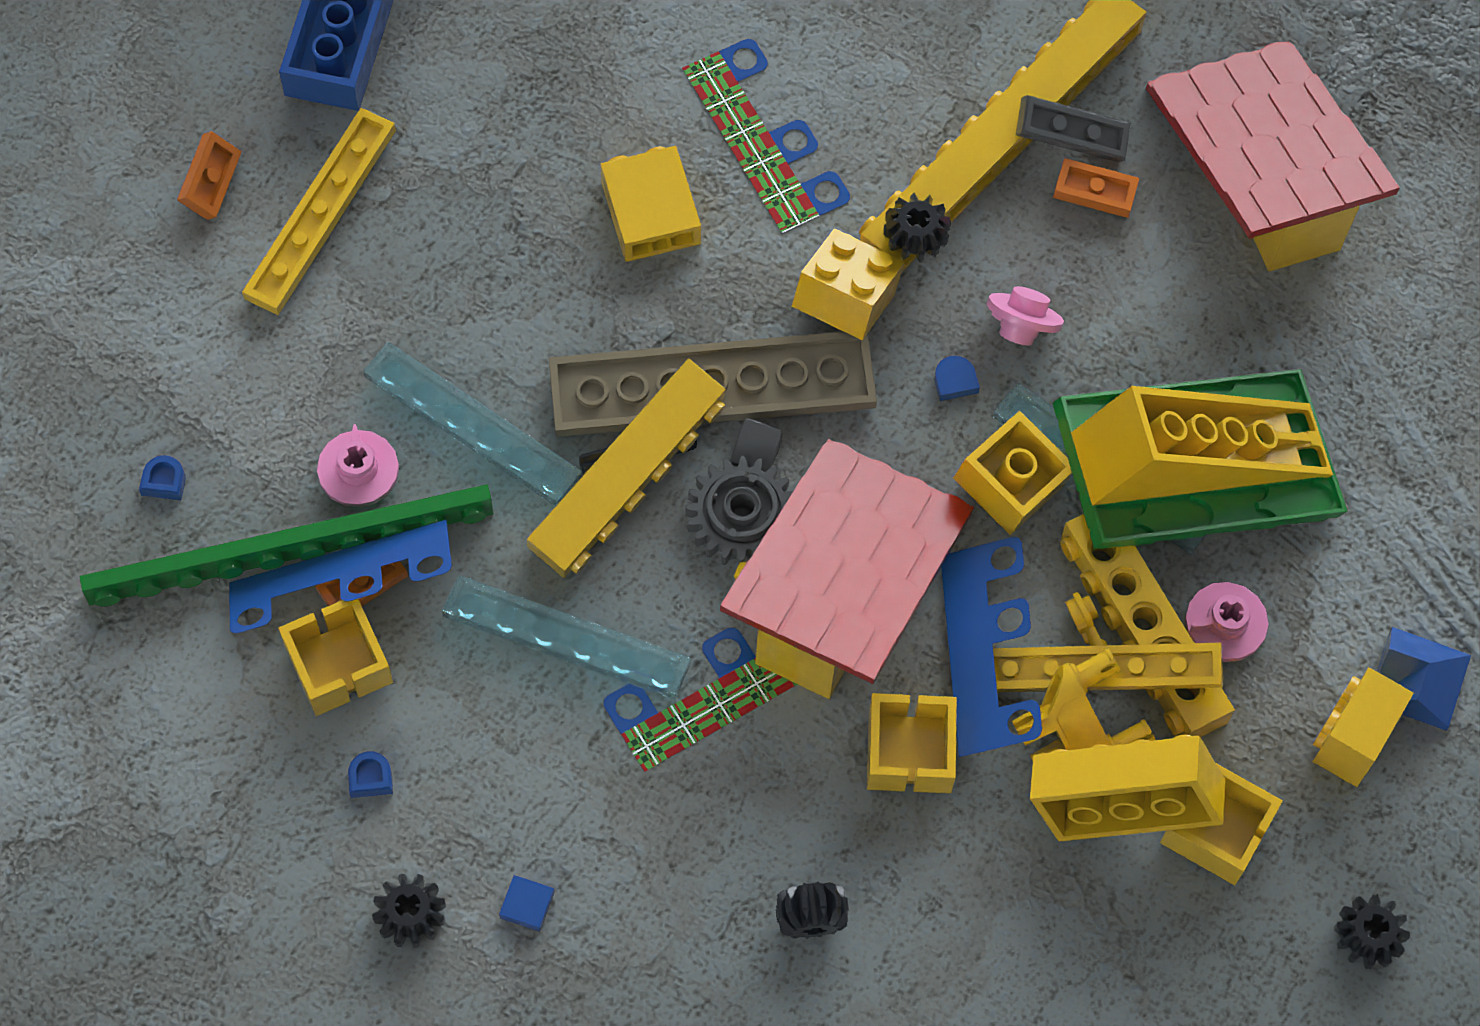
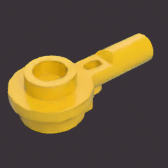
[1065,591,1108,646]

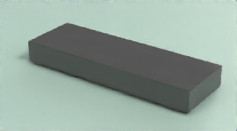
[1016,95,1131,162]

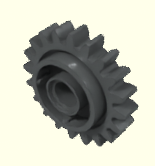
[685,456,793,565]

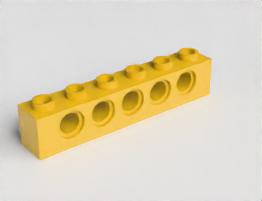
[1060,514,1235,737]

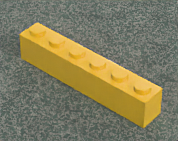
[527,358,726,578]

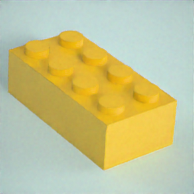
[1030,735,1225,842]

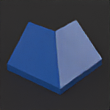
[1377,627,1471,731]

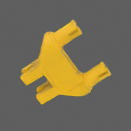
[1012,648,1156,762]

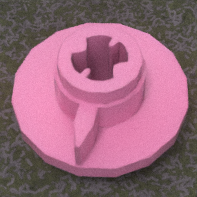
[986,286,1064,346]
[317,424,399,508]
[1185,582,1269,662]

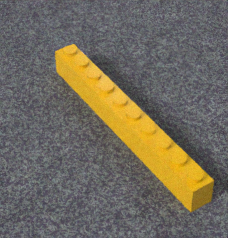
[859,0,1146,272]

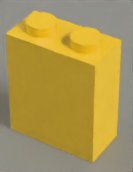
[600,145,701,262]

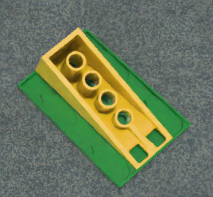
[1052,369,1348,549]

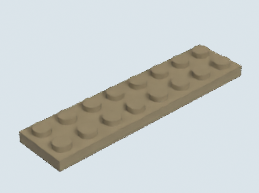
[549,332,877,437]

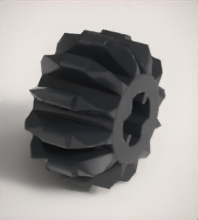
[883,192,951,262]
[372,873,446,948]
[776,882,849,939]
[1334,894,1410,969]

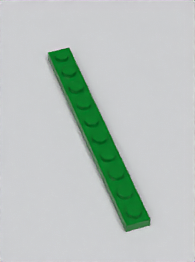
[79,484,494,607]

